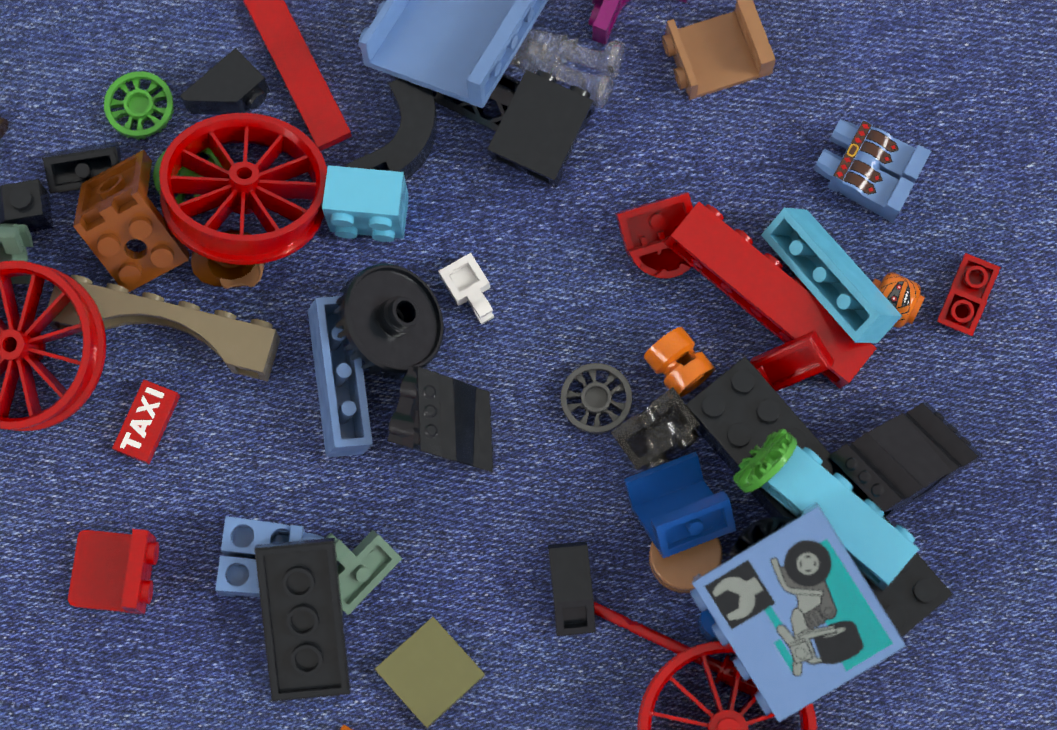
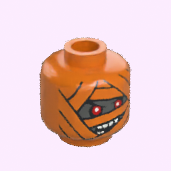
[873,272,925,328]

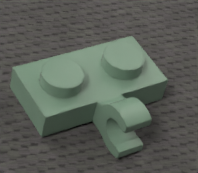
[325,530,402,615]

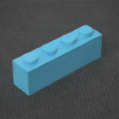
[761,207,902,343]
[761,445,919,590]

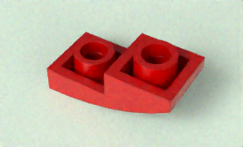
[936,253,1001,337]

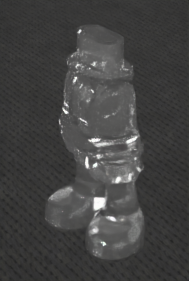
[509,29,625,108]

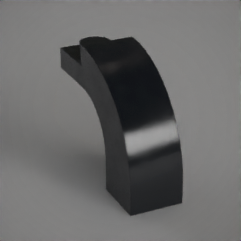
[345,78,437,181]

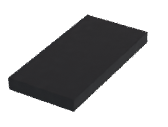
[254,538,351,701]

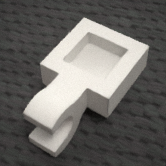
[438,253,494,325]

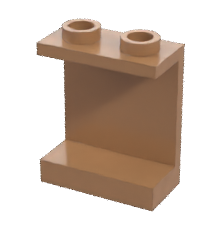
[662,0,776,100]

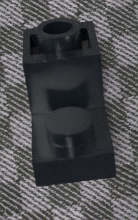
[548,541,596,636]

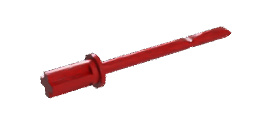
[594,602,758,696]

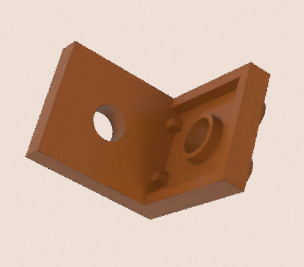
[73,150,190,293]

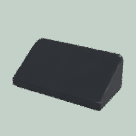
[42,142,121,194]

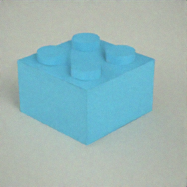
[322,165,409,242]

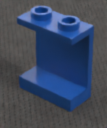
[624,452,737,558]

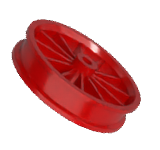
[159,113,327,265]
[0,260,106,431]
[637,641,817,730]

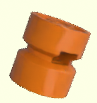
[643,327,715,399]

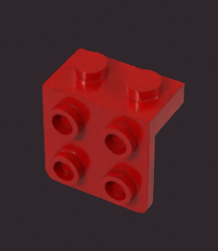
[68,529,159,615]

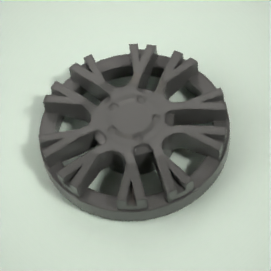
[561,363,632,435]

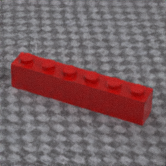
[664,202,877,388]

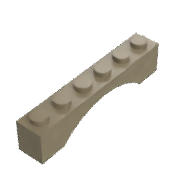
[47,275,281,381]

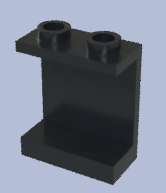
[487,70,595,188]

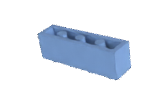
[307,296,373,458]

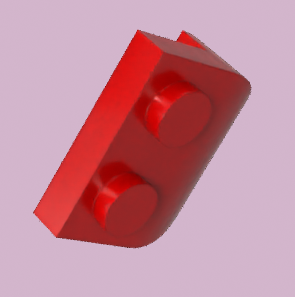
[615,192,693,278]

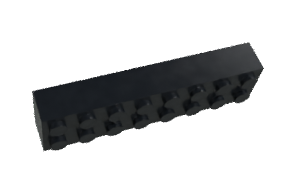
[684,357,953,637]

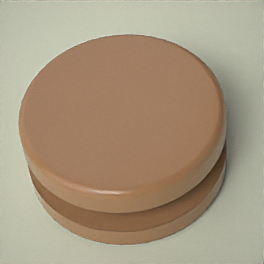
[649,538,722,594]

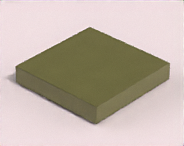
[374,617,486,729]

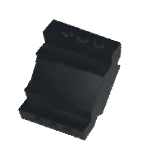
[387,366,493,472]
[828,402,983,517]

